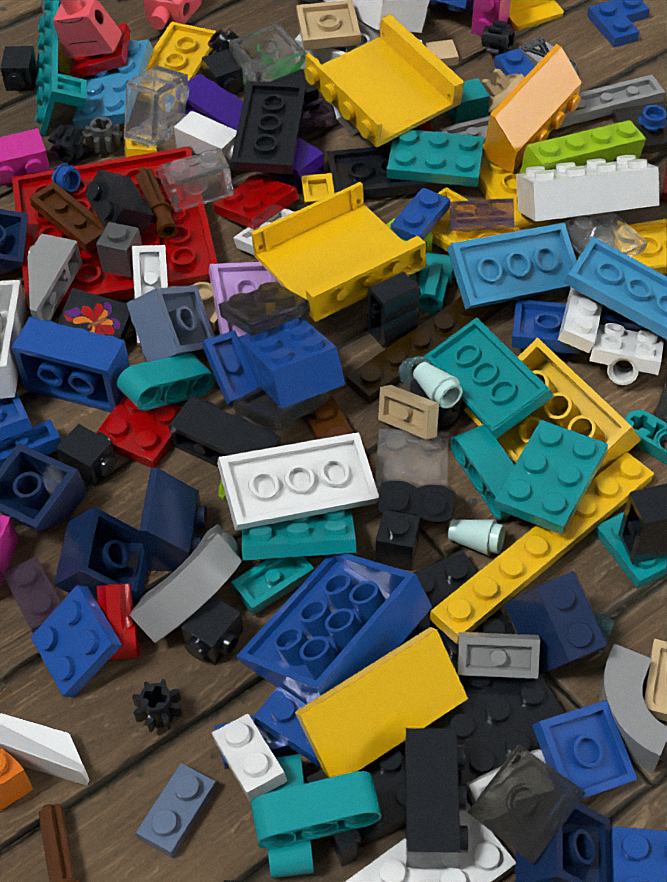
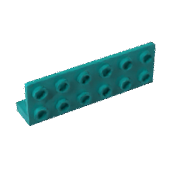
[35,0,87,136]

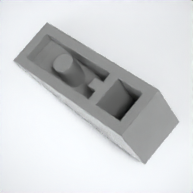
[27,233,83,320]

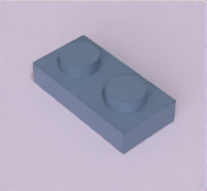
[136,763,217,858]

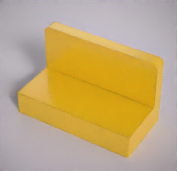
[509,0,564,31]

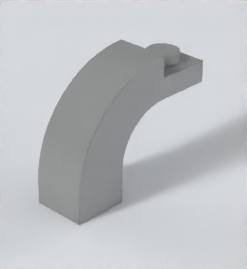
[129,524,242,643]
[599,643,667,773]

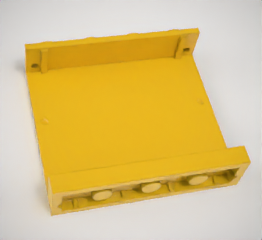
[304,14,464,148]
[251,182,426,322]

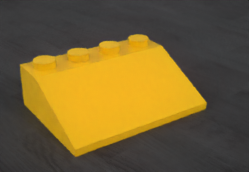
[464,338,641,478]

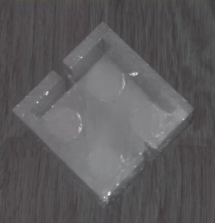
[124,66,189,149]

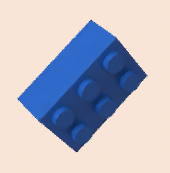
[238,315,345,409]
[12,317,130,412]

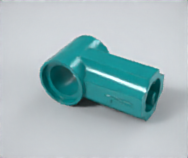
[418,252,454,314]

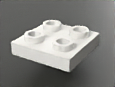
[589,323,664,385]

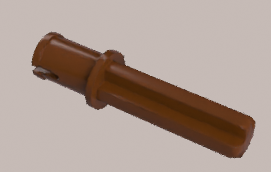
[136,167,178,239]
[39,804,80,882]

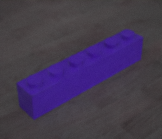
[174,73,324,194]

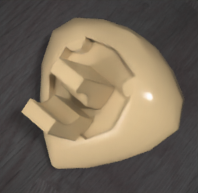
[481,69,525,113]

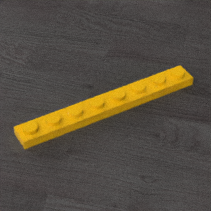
[429,452,654,644]

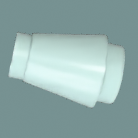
[413,362,462,408]
[448,519,505,556]

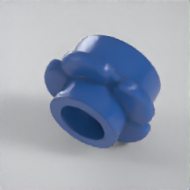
[638,105,667,132]
[52,163,81,193]

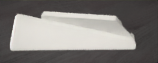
[0,713,90,786]

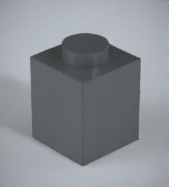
[96,222,142,278]

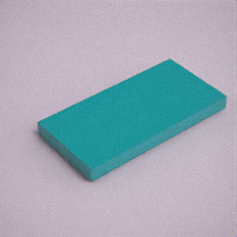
[423,318,554,439]

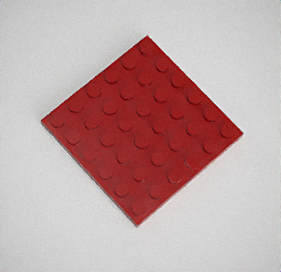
[12,146,218,316]

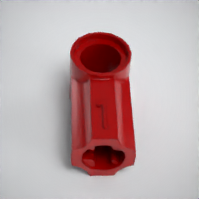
[96,583,140,661]

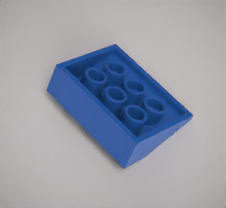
[237,553,432,704]

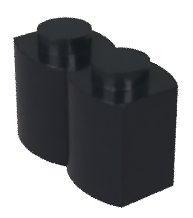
[367,272,421,347]
[378,479,456,522]

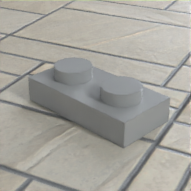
[457,632,540,679]

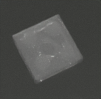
[561,211,648,257]
[375,429,449,494]

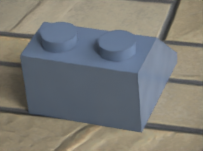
[126,285,215,362]

